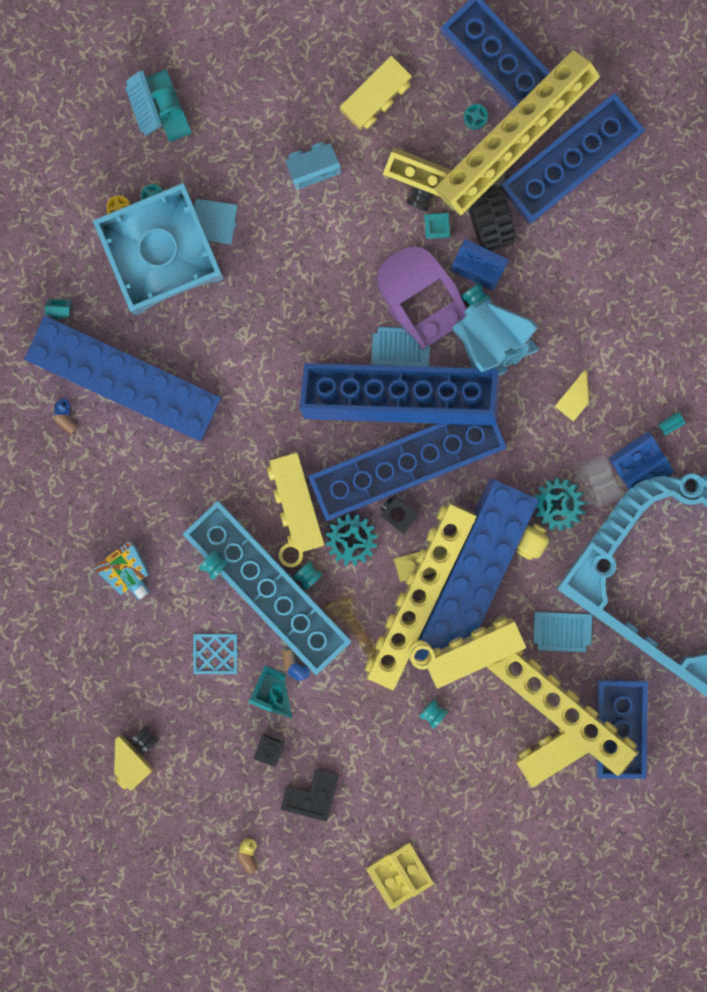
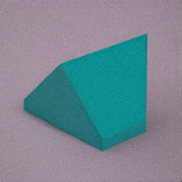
[248,666,292,718]

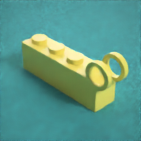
[408,617,526,689]

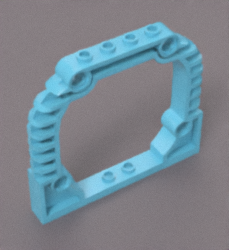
[556,473,707,697]

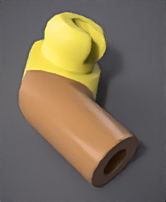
[237,838,259,875]

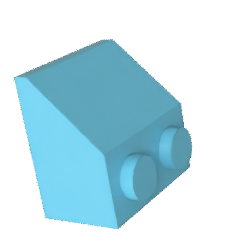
[285,142,341,190]

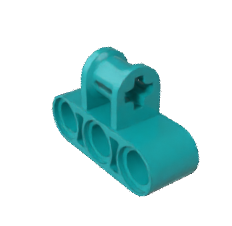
[145,69,192,142]

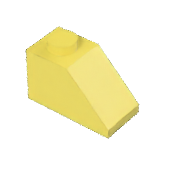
[114,734,154,791]

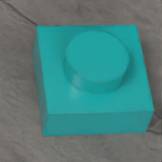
[424,213,450,239]
[45,299,72,319]

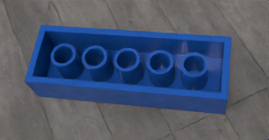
[440,0,575,134]
[500,93,645,226]

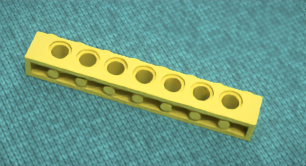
[434,50,600,215]
[364,501,477,691]
[486,650,639,776]

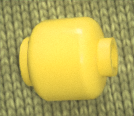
[515,523,549,560]

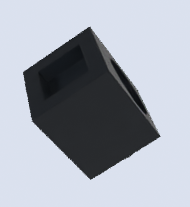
[380,497,418,534]
[253,734,285,767]

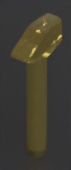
[325,597,376,658]

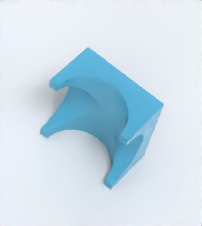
[93,183,224,316]

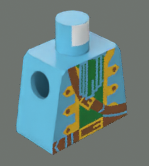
[93,540,150,600]

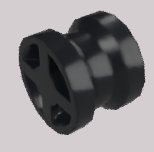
[406,186,434,211]
[129,725,159,755]

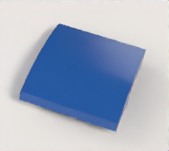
[450,239,509,291]
[608,431,675,490]

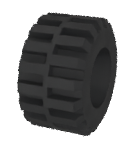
[468,185,516,251]

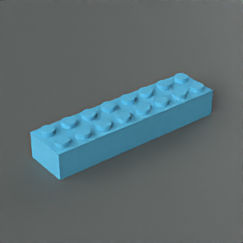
[183,501,352,675]

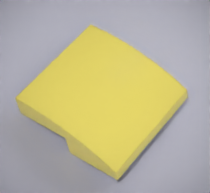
[366,843,434,910]

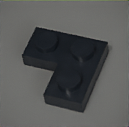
[280,768,339,822]

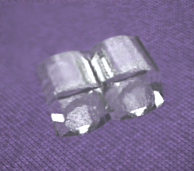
[574,453,622,509]

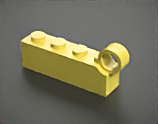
[267,453,325,567]

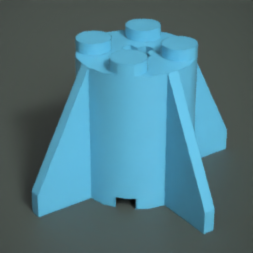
[452,299,540,376]

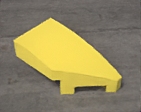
[555,369,590,421]

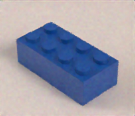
[595,679,648,779]

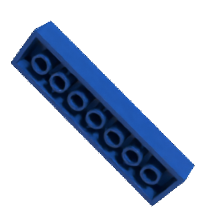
[24,316,222,442]
[300,363,500,425]
[308,424,507,521]
[414,478,539,660]

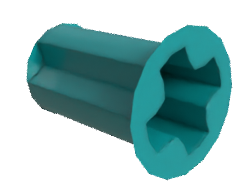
[658,411,686,436]

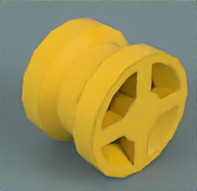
[106,195,130,215]

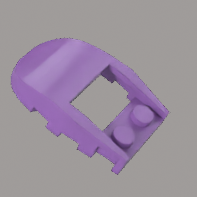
[377,247,466,350]

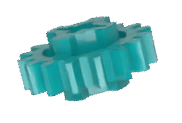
[535,478,587,531]
[326,514,377,566]

